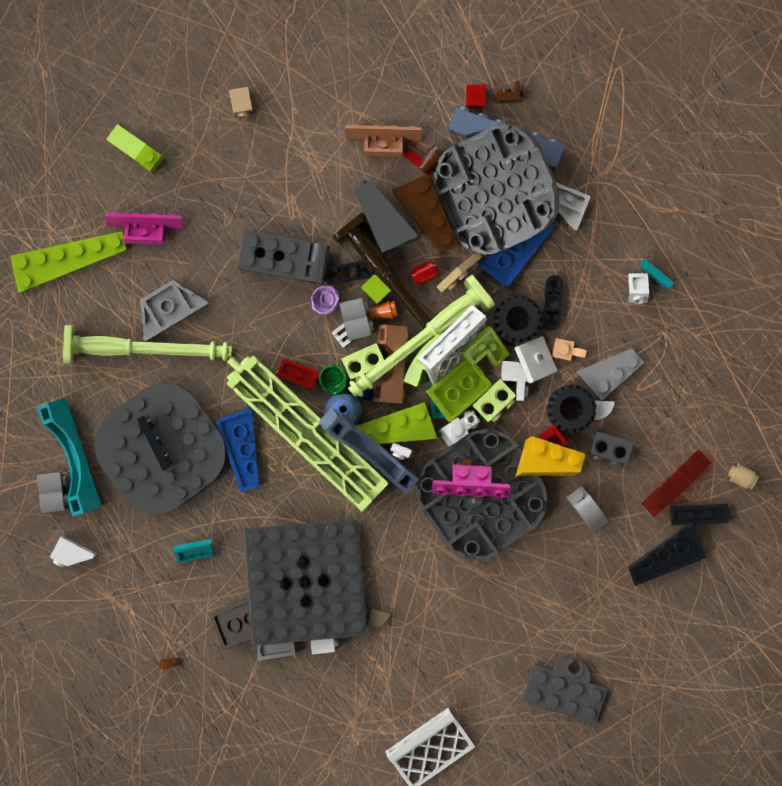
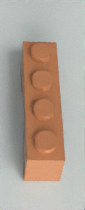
[373,325,409,404]

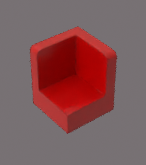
[465,83,486,109]
[538,425,568,446]

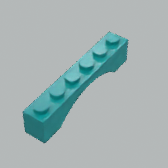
[37,398,101,517]

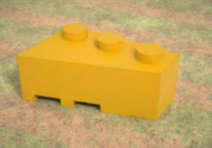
[516,436,586,476]

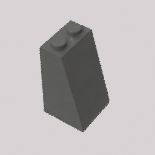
[354,180,418,255]

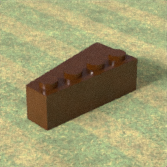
[392,174,458,254]

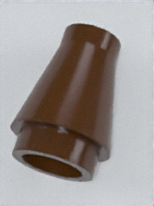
[418,145,444,174]

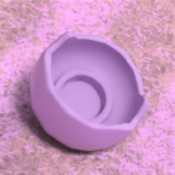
[311,285,340,315]

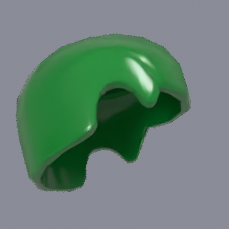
[319,364,348,394]

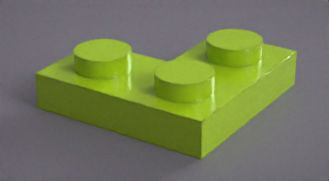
[460,326,510,367]

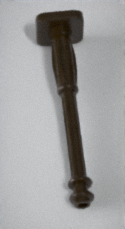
[332,212,444,339]

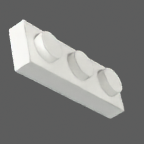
[391,443,412,460]

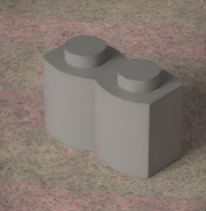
[339,298,374,341]
[37,472,69,513]

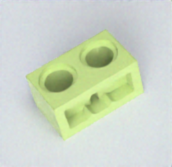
[342,343,384,382]
[472,379,516,422]

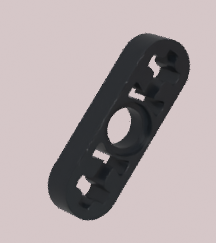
[324,261,376,284]
[543,275,563,331]

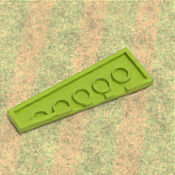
[10,231,127,293]

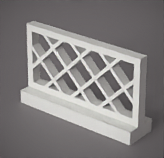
[418,305,487,385]
[385,708,475,786]

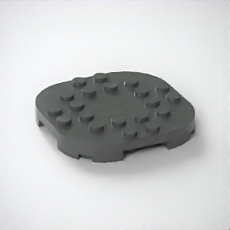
[433,124,560,254]
[94,383,226,514]
[416,429,547,560]

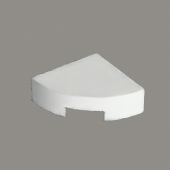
[594,401,614,420]

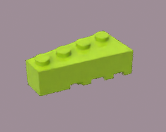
[357,402,437,444]

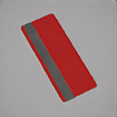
[402,142,438,176]

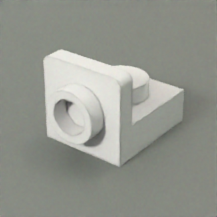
[628,273,649,304]

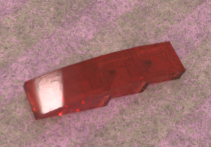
[641,449,711,517]

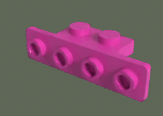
[105,212,183,245]
[432,465,511,498]

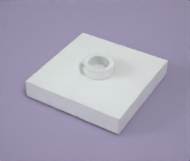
[515,336,557,383]

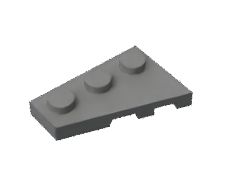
[576,348,644,401]

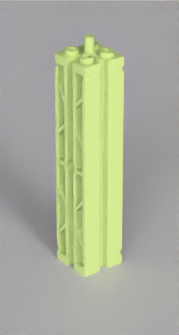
[226,356,389,511]

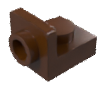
[496,81,523,104]

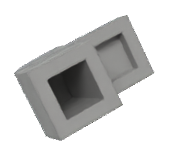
[566,486,608,533]

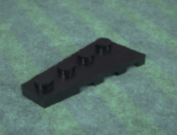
[628,522,707,586]

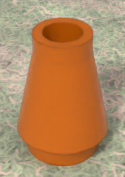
[369,300,398,319]

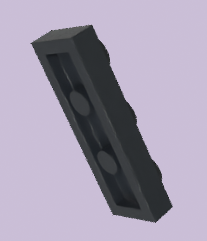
[137,415,171,471]
[670,504,729,526]

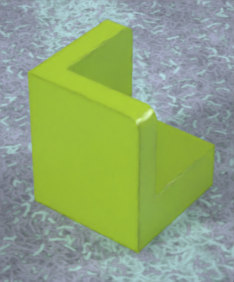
[361,275,391,305]

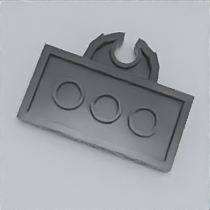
[522,656,607,725]

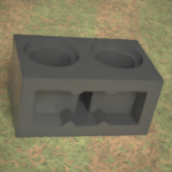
[589,431,634,467]

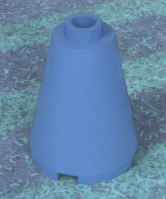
[325,392,363,426]

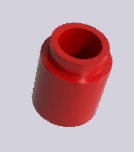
[410,260,440,286]

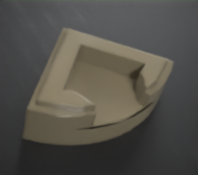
[367,608,390,628]

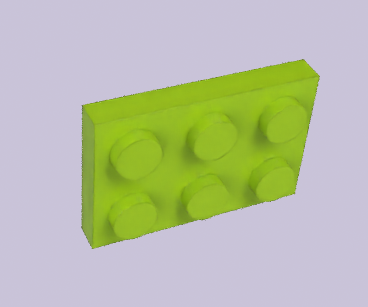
[426,359,493,422]

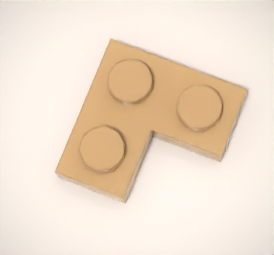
[437,252,482,292]

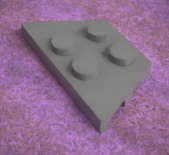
[140,280,208,342]

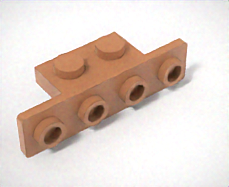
[345,124,422,157]

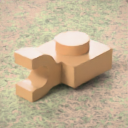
[552,338,587,361]

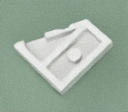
[557,183,591,231]

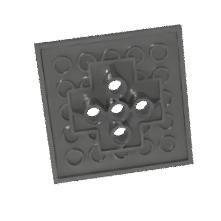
[243,520,367,646]

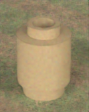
[728,464,759,490]

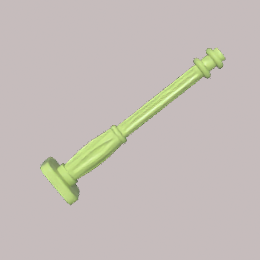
[348,275,495,397]
[63,325,232,364]

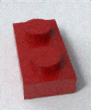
[277,358,319,390]

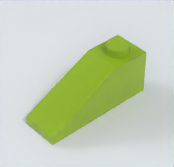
[106,124,164,174]

